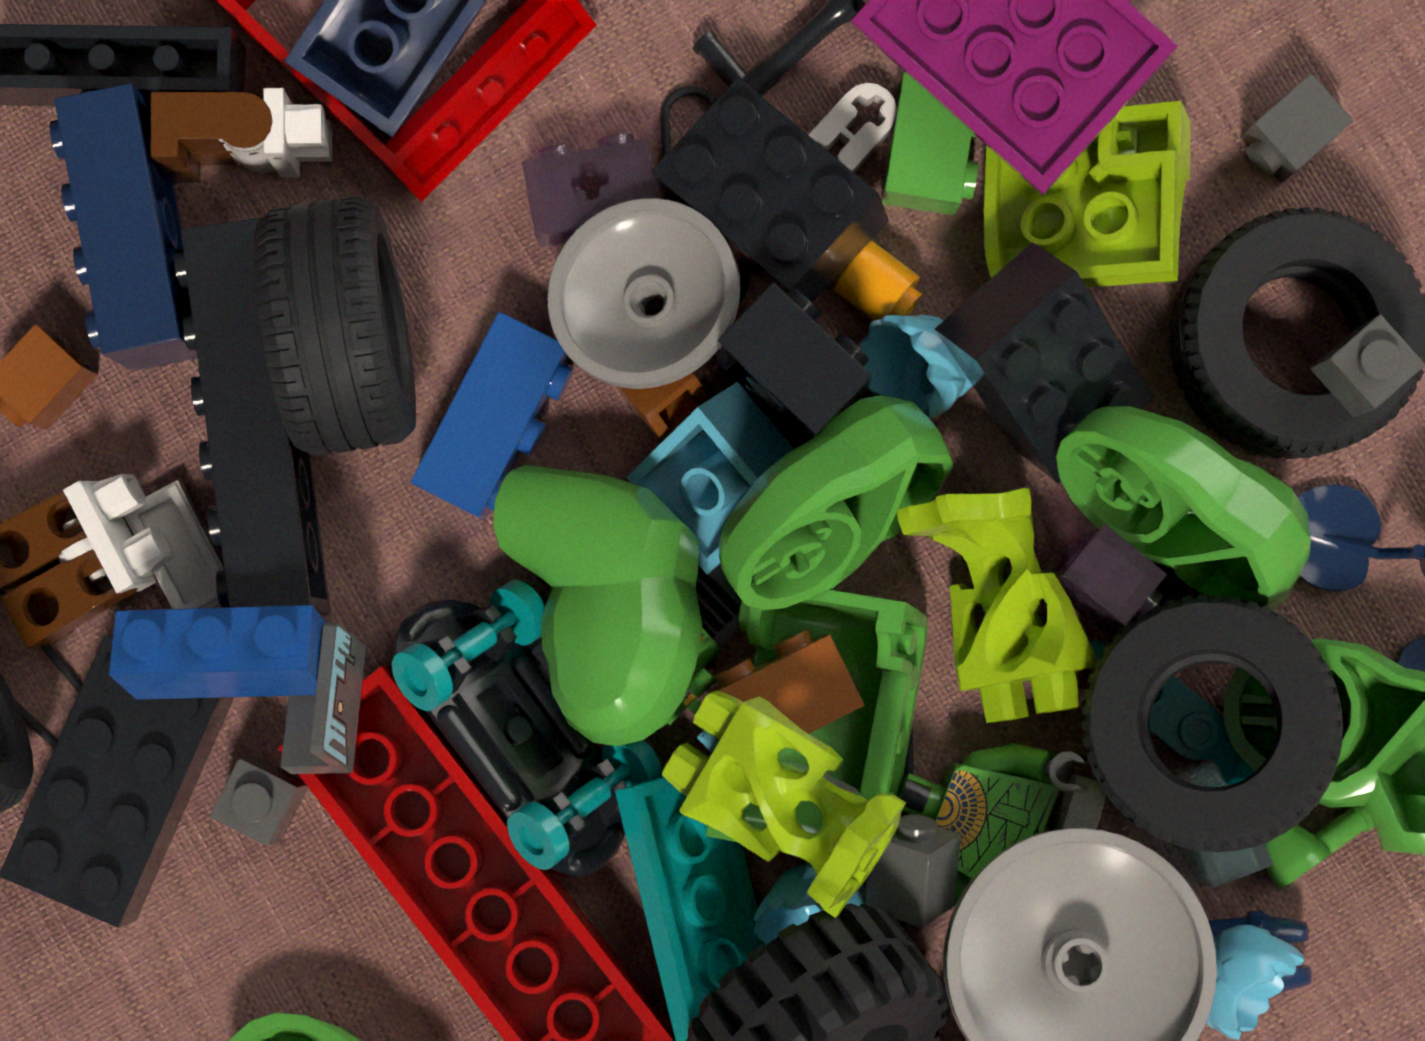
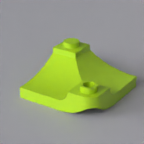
[984,101,1191,288]

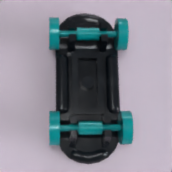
[392,580,662,878]

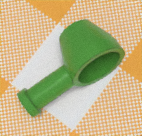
[1258,806,1375,891]

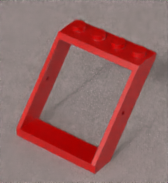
[212,0,597,203]

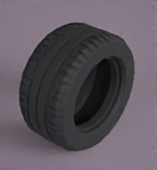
[253,196,416,456]

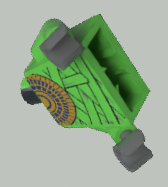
[898,743,1089,906]

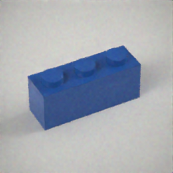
[410,312,575,522]
[109,605,326,700]

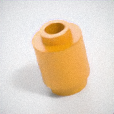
[833,241,923,321]

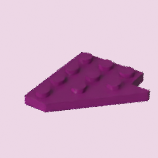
[851,0,1178,196]

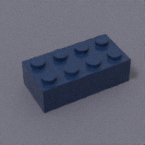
[284,0,488,137]
[49,83,197,371]

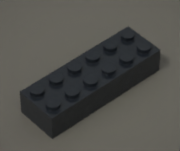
[174,218,331,615]

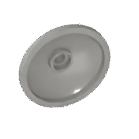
[548,199,740,389]

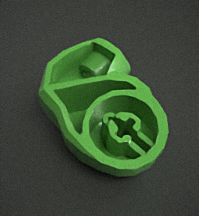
[719,395,953,610]
[1056,406,1311,610]
[493,465,702,746]
[1223,638,1425,855]

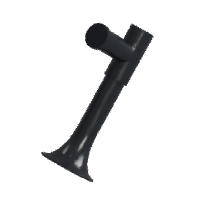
[692,0,866,102]

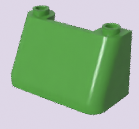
[706,590,928,842]

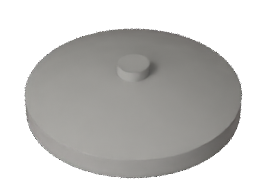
[943,828,1217,1041]

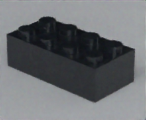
[0,634,234,928]

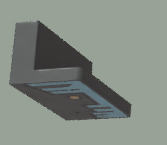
[280,623,366,774]

